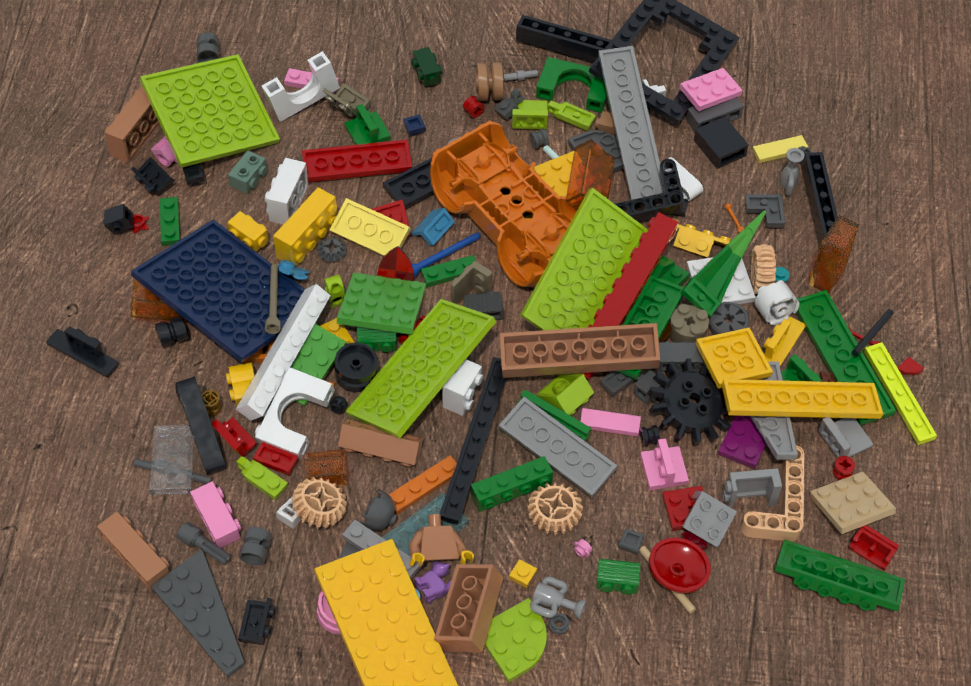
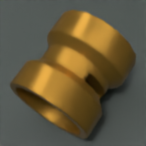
[201,390,222,417]

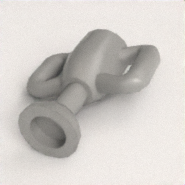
[779,148,804,196]
[530,577,587,620]

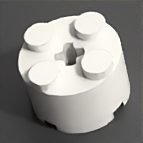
[755,280,799,325]

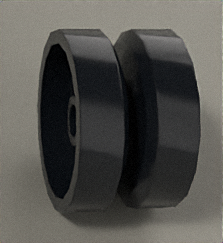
[335,342,378,393]

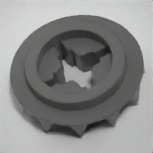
[317,236,347,262]

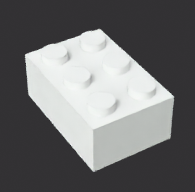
[265,158,309,224]

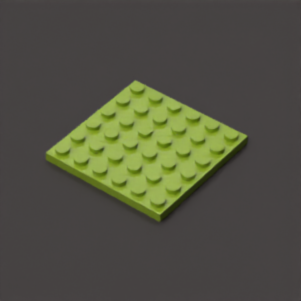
[140,54,280,168]

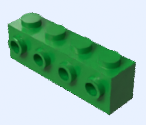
[471,456,553,512]

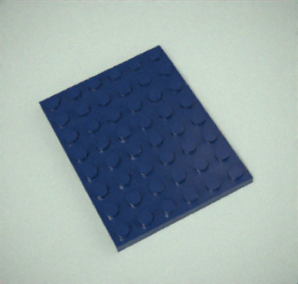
[131,219,305,363]

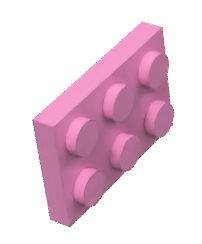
[679,68,743,111]

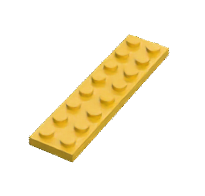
[722,379,883,419]

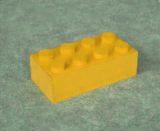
[273,187,337,267]

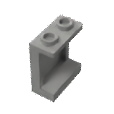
[722,468,782,508]

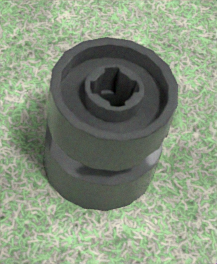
[197,32,219,63]
[239,527,272,565]

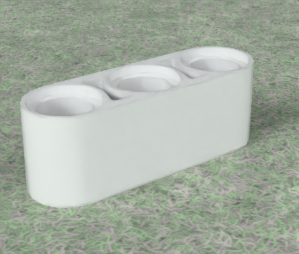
[665,157,703,202]

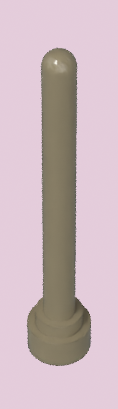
[265,264,281,334]

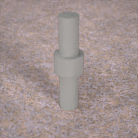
[503,70,538,81]

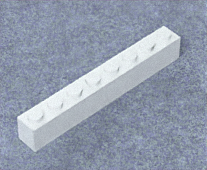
[236,284,331,421]

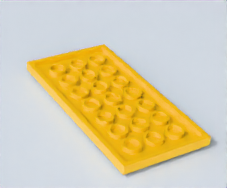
[314,539,458,686]

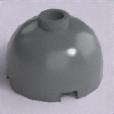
[359,489,397,531]

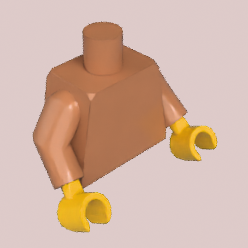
[409,514,474,567]

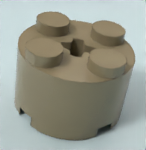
[669,304,709,343]

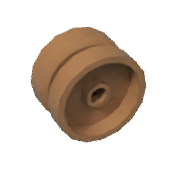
[475,62,503,101]

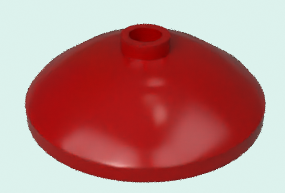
[649,537,711,593]

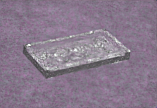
[150,425,195,495]

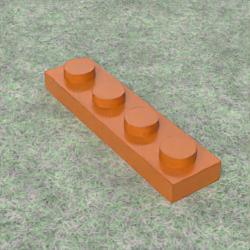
[388,455,457,515]

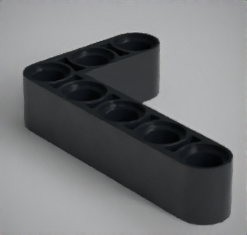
[615,159,685,222]
[175,376,226,475]

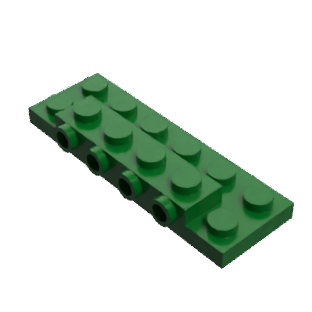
[617,275,684,380]
[775,539,905,612]

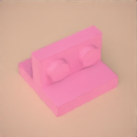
[640,438,689,490]

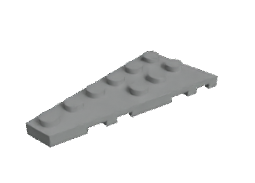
[750,362,798,460]

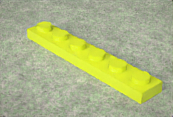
[864,342,937,445]

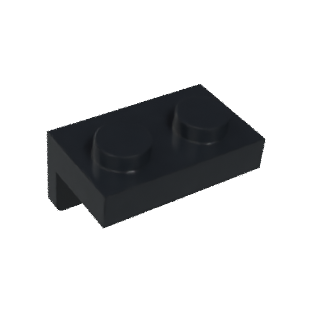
[131,157,175,196]
[238,598,276,645]

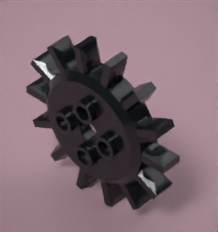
[647,358,733,446]

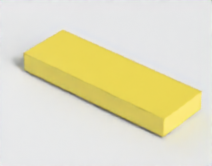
[752,135,808,163]

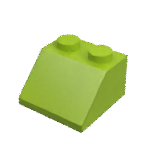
[536,373,594,416]

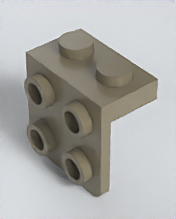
[323,83,372,118]

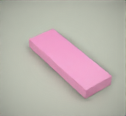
[580,408,641,437]

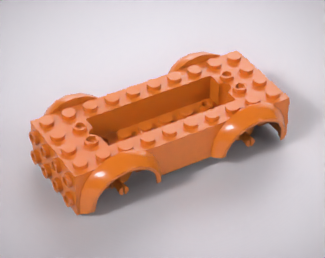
[430,120,576,287]

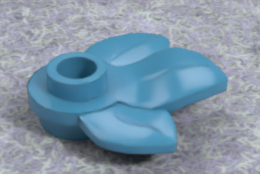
[278,260,310,280]

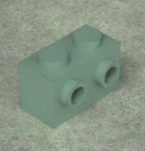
[228,150,268,194]

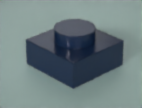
[403,114,426,136]

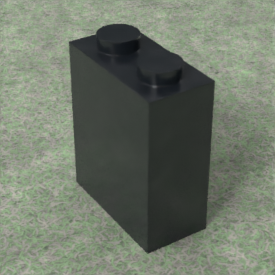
[694,117,749,169]

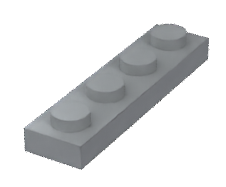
[342,520,421,579]

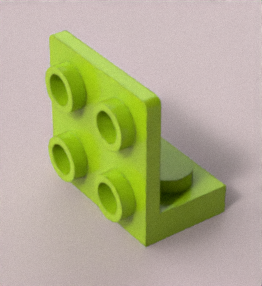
[512,100,548,130]

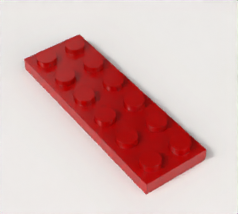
[302,139,412,182]

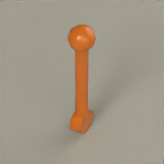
[724,203,744,234]

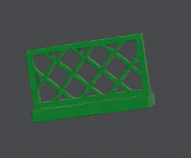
[499,389,592,441]

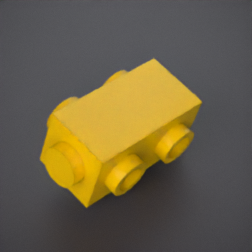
[227,211,269,252]

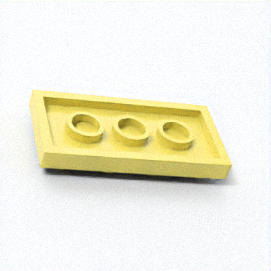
[330,198,411,256]

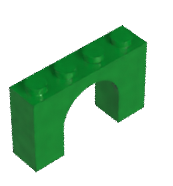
[536,57,608,113]

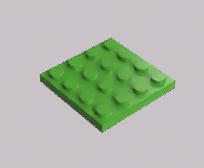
[337,273,427,335]

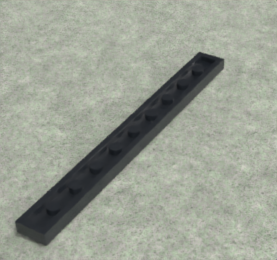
[439,357,507,525]

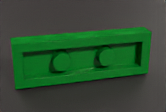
[159,197,180,246]
[421,255,476,287]

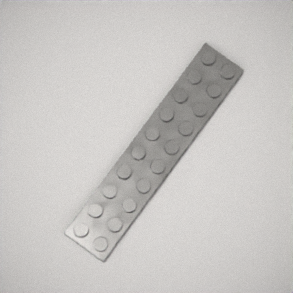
[598,46,665,211]

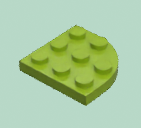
[485,598,547,683]

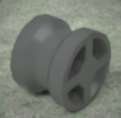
[529,128,549,149]

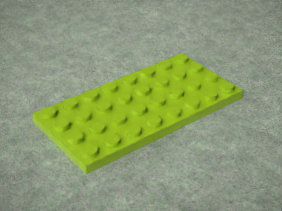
[520,188,648,331]
[345,299,496,439]

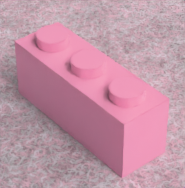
[190,481,241,548]

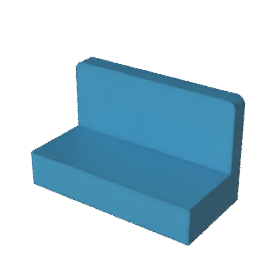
[412,208,455,246]

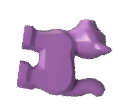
[414,561,452,604]

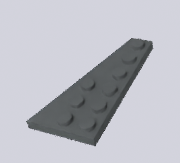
[151,549,245,678]

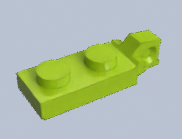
[547,100,596,131]
[236,456,288,500]

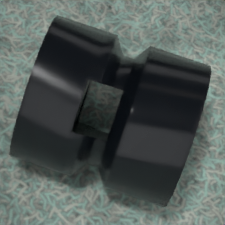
[155,316,189,347]

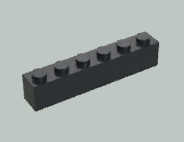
[516,15,611,63]
[801,152,843,252]

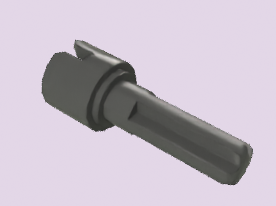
[176,521,231,565]

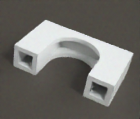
[262,51,340,122]
[255,367,335,460]

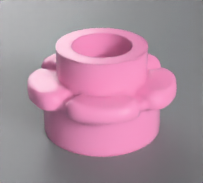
[574,539,593,558]

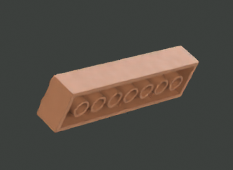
[500,323,660,378]

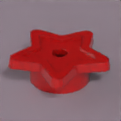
[132,214,149,234]

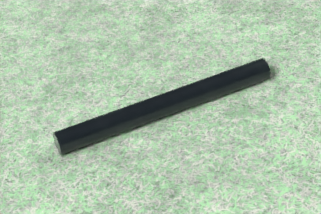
[852,309,894,357]

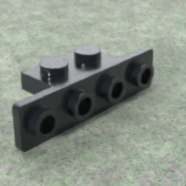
[46,326,119,377]

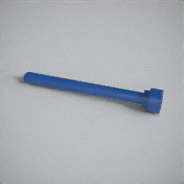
[411,232,481,277]

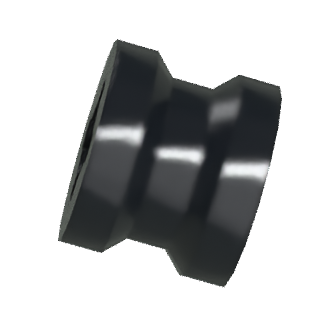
[639,425,660,447]

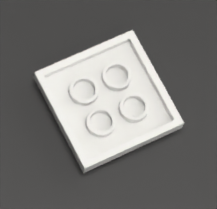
[686,257,756,304]

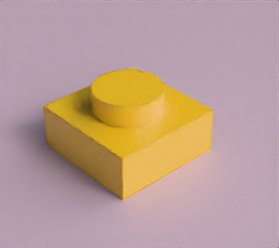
[509,559,537,588]

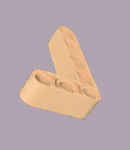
[741,446,804,542]

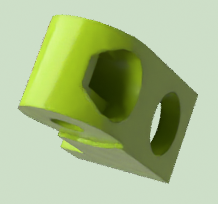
[324,274,345,308]

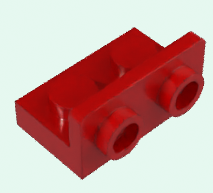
[211,417,257,457]

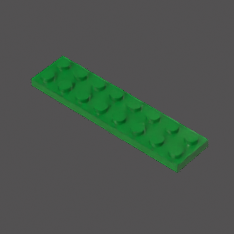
[796,290,896,426]

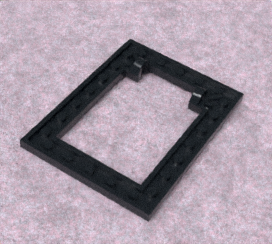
[588,0,740,125]

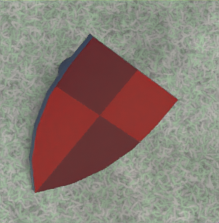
[377,246,414,281]

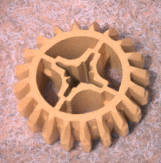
[750,244,776,294]
[291,476,347,529]
[528,482,583,536]

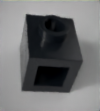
[103,204,133,235]

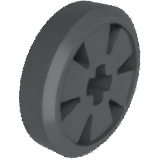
[708,302,750,335]

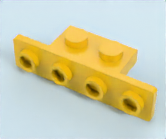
[673,219,731,258]
[764,317,805,367]

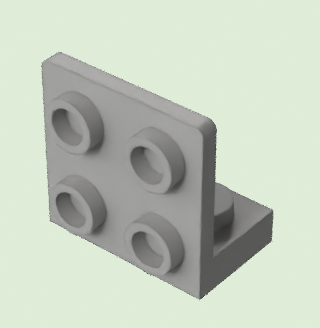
[818,417,873,458]
[682,491,737,547]

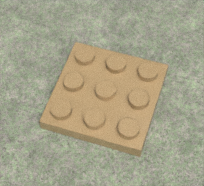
[810,472,896,534]

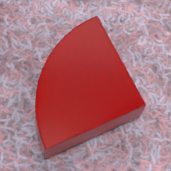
[897,357,924,375]

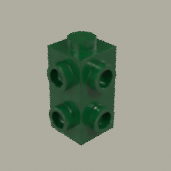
[411,47,443,87]

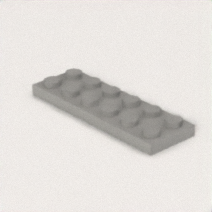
[499,397,617,498]

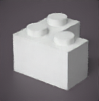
[442,359,483,417]

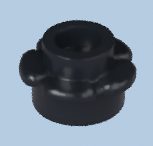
[329,396,348,414]

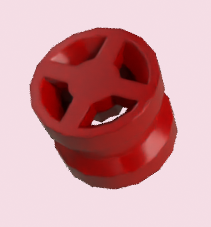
[462,96,485,118]
[832,456,855,480]

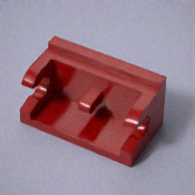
[848,525,900,571]

